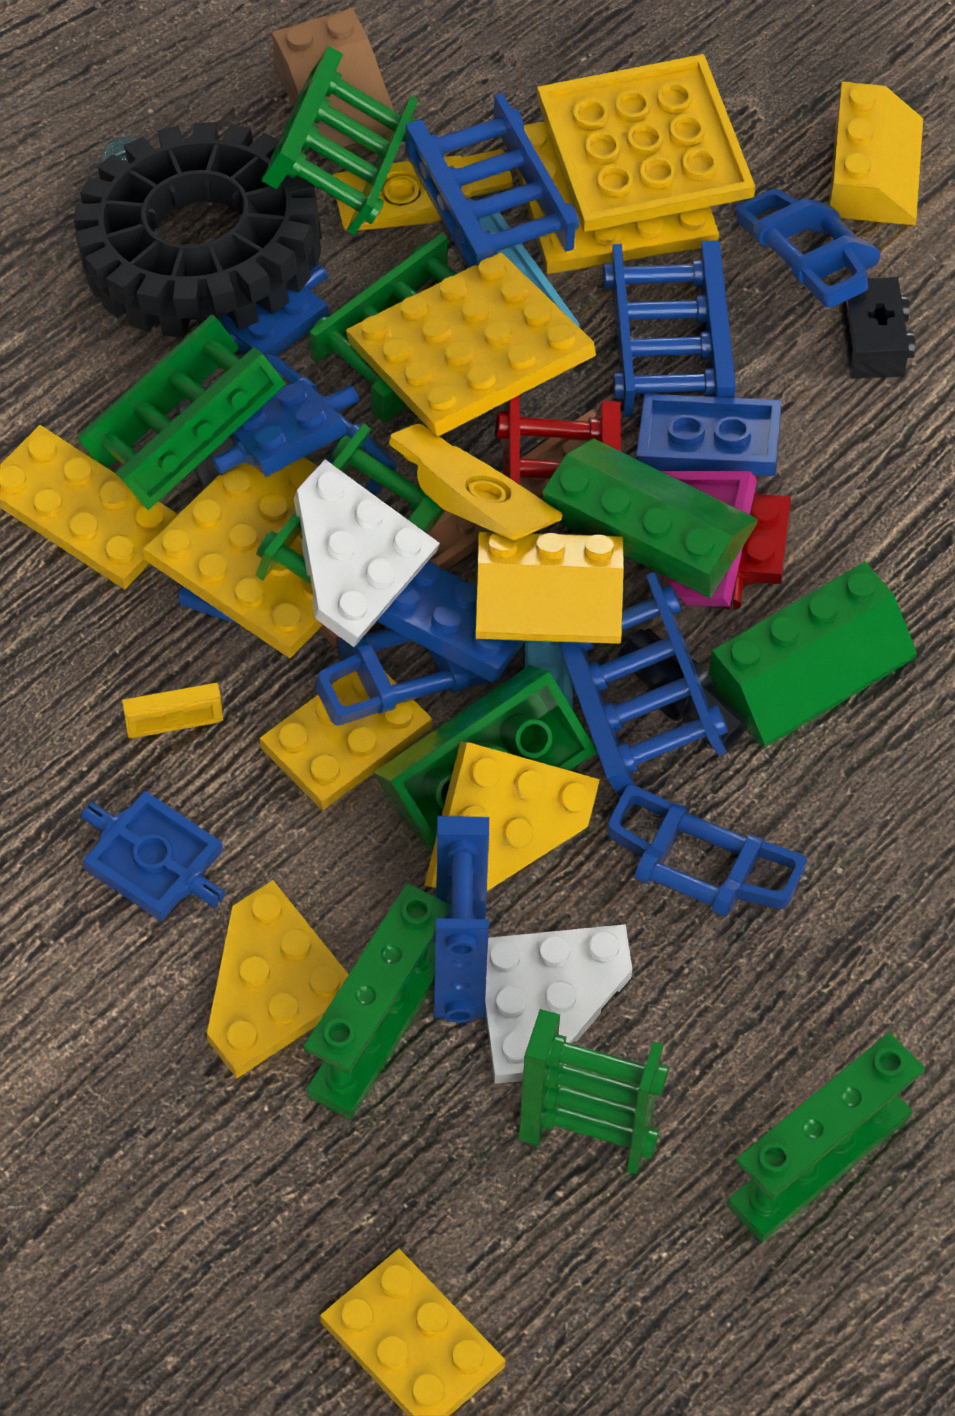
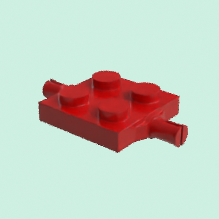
[723,475,791,610]

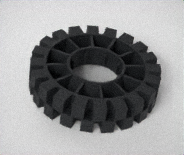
[74,122,322,338]

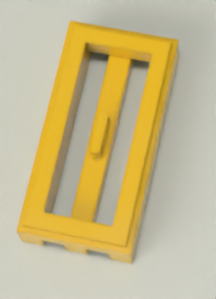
[122,682,223,739]

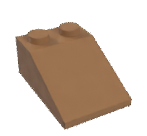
[272,8,394,160]

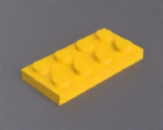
[0,425,178,590]

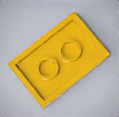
[260,671,432,811]
[320,1248,506,1416]

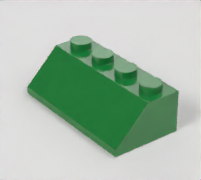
[542,438,758,599]
[709,561,917,749]
[373,665,597,853]

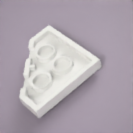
[294,460,440,647]
[485,924,632,1084]

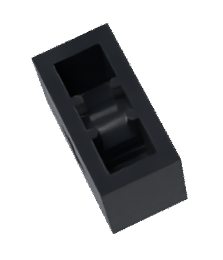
[840,277,915,379]

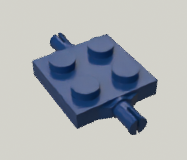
[221,263,329,356]
[212,380,359,477]
[81,791,226,922]

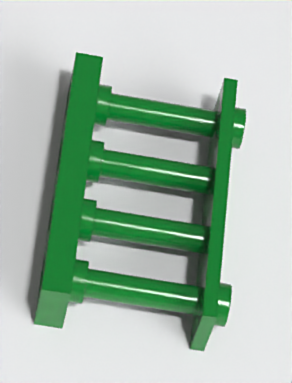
[261,45,418,235]
[309,233,456,423]
[76,314,286,510]
[255,424,446,585]
[304,883,452,1120]
[519,1008,669,1175]
[727,1032,926,1243]

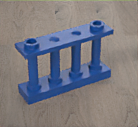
[405,93,579,268]
[603,241,736,417]
[558,572,729,797]
[434,816,489,1023]

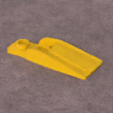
[333,149,513,231]
[389,424,563,540]

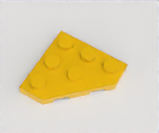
[424,742,600,891]
[207,880,349,1079]

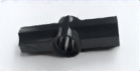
[619,628,749,751]

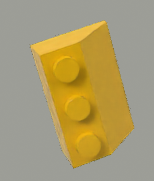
[829,81,923,226]
[476,532,624,644]

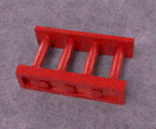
[495,395,621,485]

